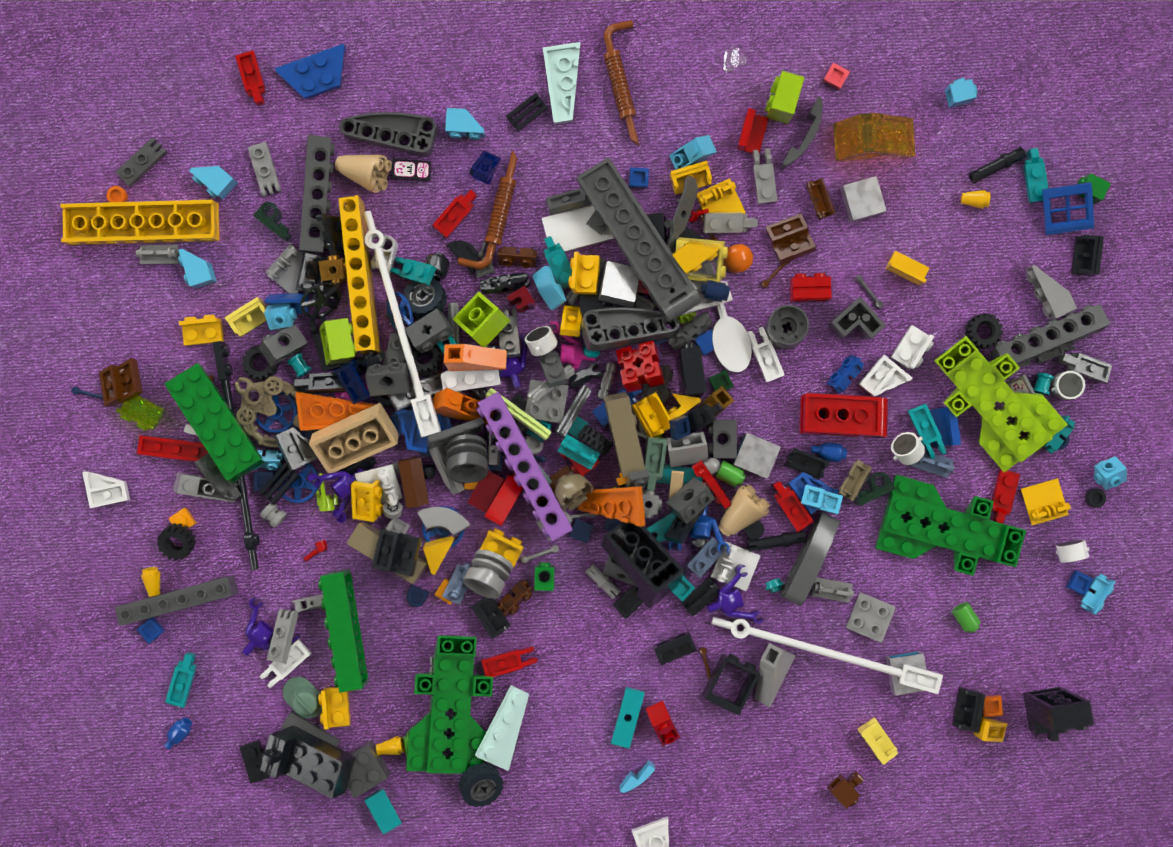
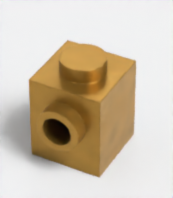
[700,386,735,417]

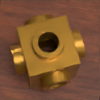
[319,255,347,283]

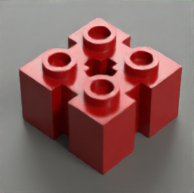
[616,340,665,393]

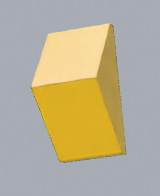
[423,536,454,575]
[973,717,1008,742]

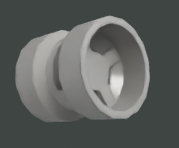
[260,503,287,528]

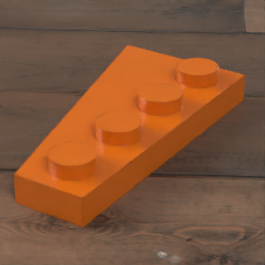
[296,392,376,431]
[577,486,645,527]

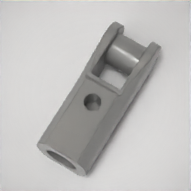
[487,430,503,465]
[292,594,324,612]

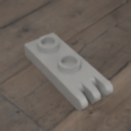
[248,142,282,197]
[267,609,298,664]

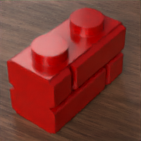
[790,273,832,302]

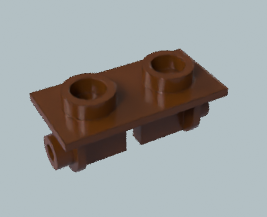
[806,178,835,221]
[498,246,537,268]
[497,579,535,616]

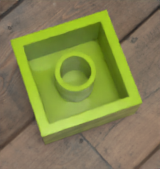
[765,71,805,124]
[452,291,510,347]
[319,318,357,365]

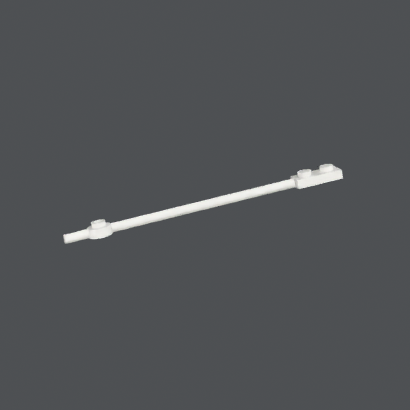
[363,211,441,437]
[712,617,943,694]

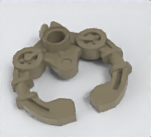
[234,376,300,447]

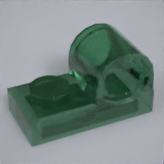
[253,202,292,242]
[854,472,895,506]

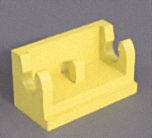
[225,297,267,337]
[857,717,898,765]

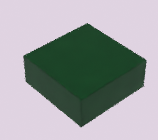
[708,369,734,391]

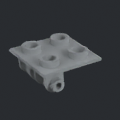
[265,244,303,294]
[525,379,568,423]
[846,592,896,643]

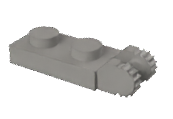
[753,148,778,204]

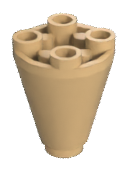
[335,154,392,193]
[718,484,770,537]

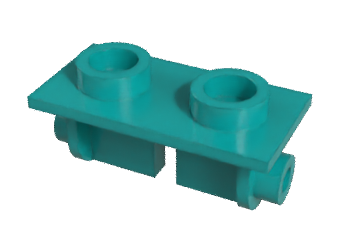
[1042,415,1076,454]
[557,434,600,470]

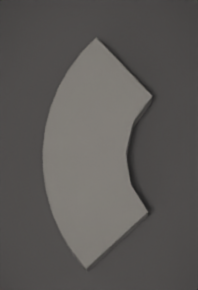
[417,507,470,536]

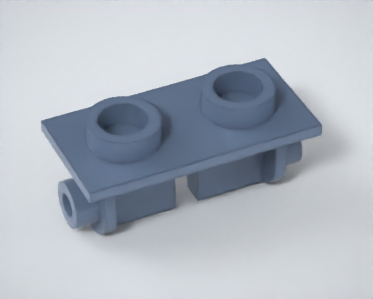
[911,451,955,478]
[686,537,726,578]
[442,563,472,605]

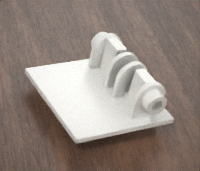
[355,464,403,506]
[711,541,760,591]

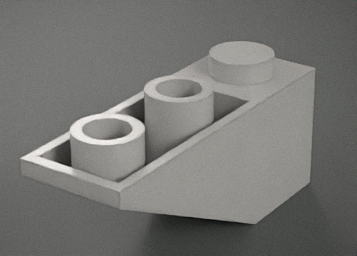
[1025,265,1077,320]
[173,472,238,503]
[754,643,795,708]

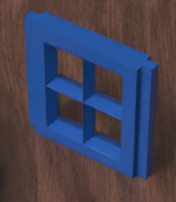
[1042,182,1094,235]

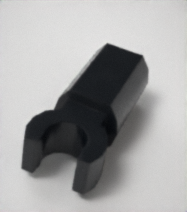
[568,362,603,389]

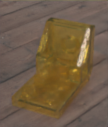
[834,113,915,162]

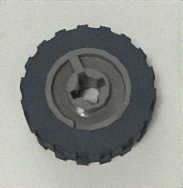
[403,278,447,320]
[458,763,504,807]

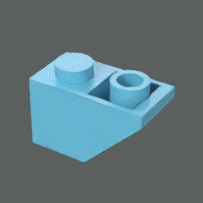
[445,108,485,140]
[669,135,717,170]
[189,166,238,199]
[178,249,217,289]

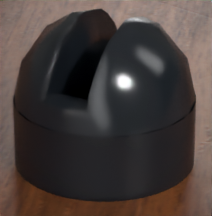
[423,465,436,479]

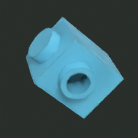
[945,78,978,108]
[264,303,297,330]

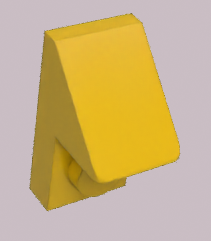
[560,305,582,337]
[667,394,701,420]

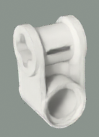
[371,235,398,274]

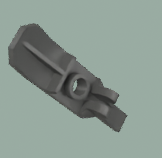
[664,176,698,252]

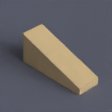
[668,471,684,508]

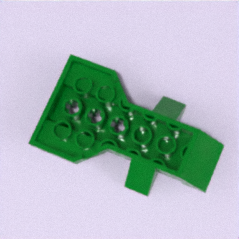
[875,475,1026,576]
[406,635,493,774]

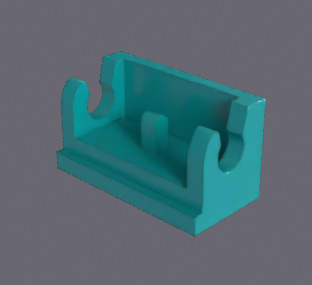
[364,788,402,835]

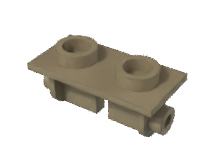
[839,459,872,501]

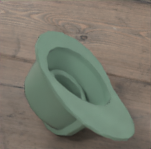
[283,676,322,719]

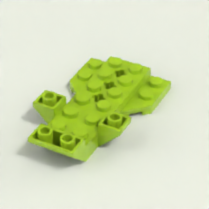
[934,336,1068,472]

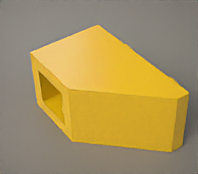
[673,240,720,274]

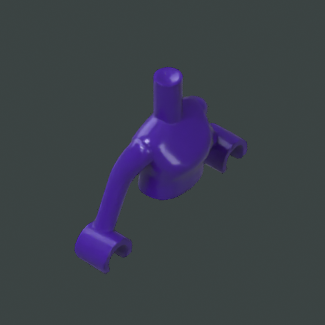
[499,332,530,389]
[308,468,364,523]
[707,564,763,624]
[242,597,300,656]

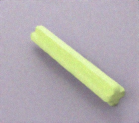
[485,388,551,440]

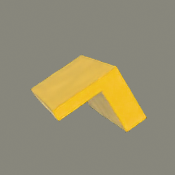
[885,251,929,286]

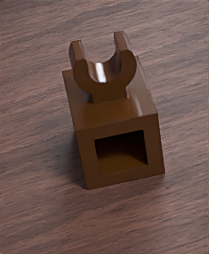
[827,771,864,809]

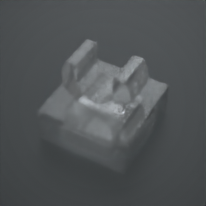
[723,47,747,72]

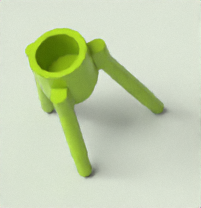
[312,473,338,511]

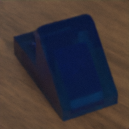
[469,150,501,185]

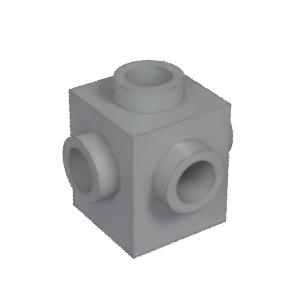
[643,490,662,518]

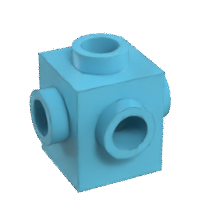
[1093,456,1127,490]

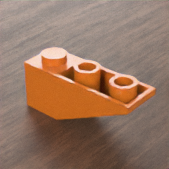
[444,344,507,371]
[433,388,494,425]

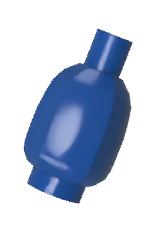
[811,443,847,462]
[164,717,193,749]

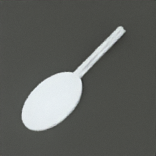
[704,262,752,372]

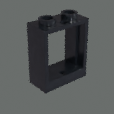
[678,343,707,396]
[702,653,760,715]

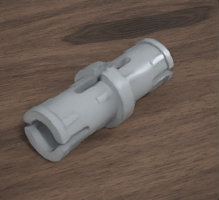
[585,564,621,599]

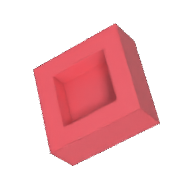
[823,63,850,90]

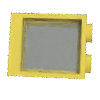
[676,237,728,282]

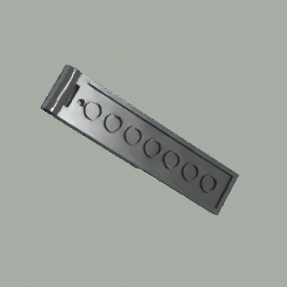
[576,157,702,322]

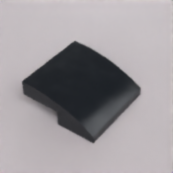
[295,252,340,299]
[372,529,422,577]

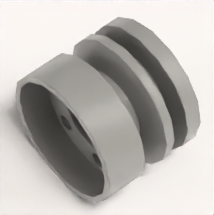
[462,549,513,599]

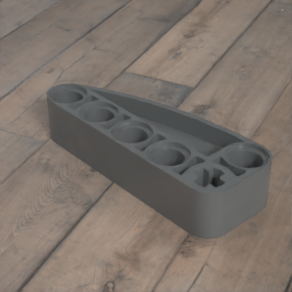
[339,112,438,157]
[580,308,679,351]
[779,512,840,606]

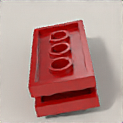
[799,393,888,438]

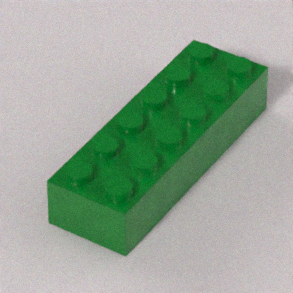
[164,363,265,483]
[318,569,369,693]

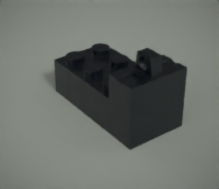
[601,522,685,609]
[1023,686,1094,742]
[260,726,355,799]

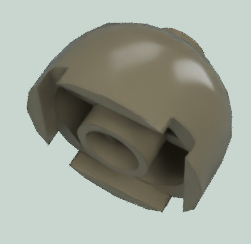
[554,474,594,512]

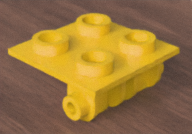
[697,178,746,214]
[1021,478,1071,526]

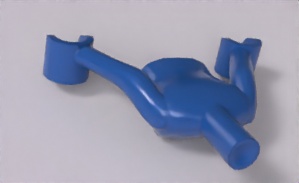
[669,505,731,554]

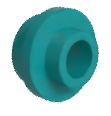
[765,578,784,594]

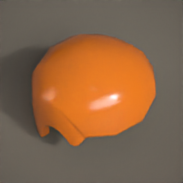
[723,244,753,274]

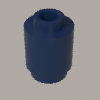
[700,280,730,302]

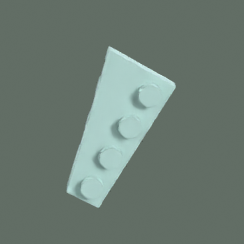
[543,42,580,124]
[475,685,529,771]

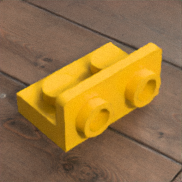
[568,252,601,295]
[178,315,224,346]
[351,480,383,522]
[480,528,524,567]
[318,687,351,730]

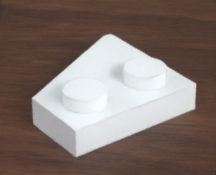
[858,355,912,396]
[82,471,130,508]

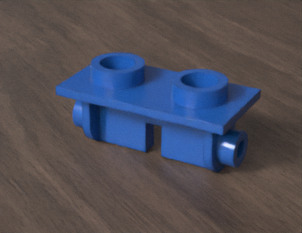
[826,355,864,394]

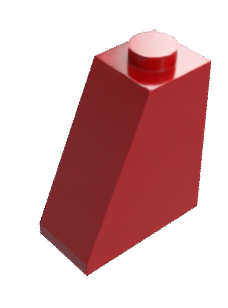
[484,473,523,526]

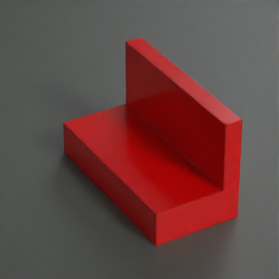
[737,108,769,154]

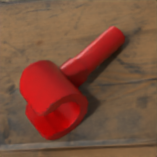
[688,209,709,223]
[304,539,328,561]

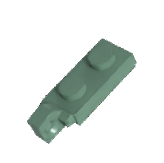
[644,437,667,491]

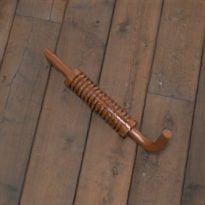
[603,20,640,146]
[458,150,518,269]

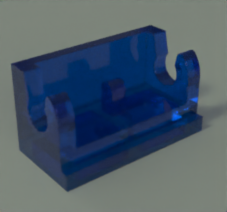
[334,359,370,404]

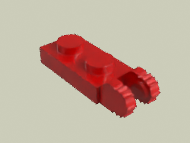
[481,646,538,677]

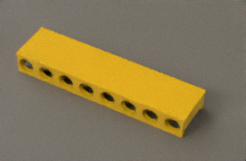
[338,195,381,354]
[60,200,220,245]

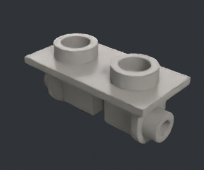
[136,245,179,264]
[811,577,854,603]

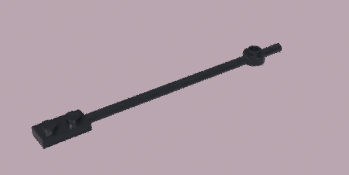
[213,341,260,570]

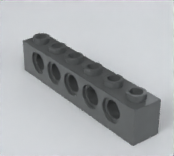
[299,135,335,255]
[991,304,1111,366]
[115,575,238,626]

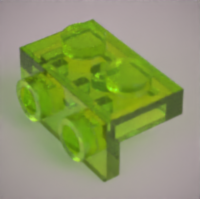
[116,395,166,431]

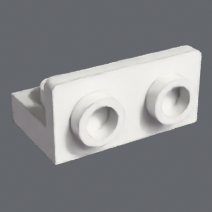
[890,325,934,370]

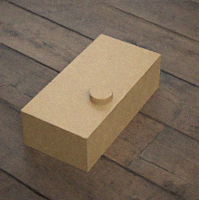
[309,403,399,474]

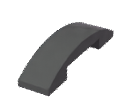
[780,97,823,169]

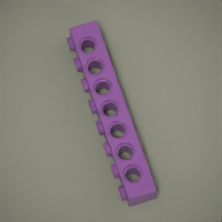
[477,392,573,541]

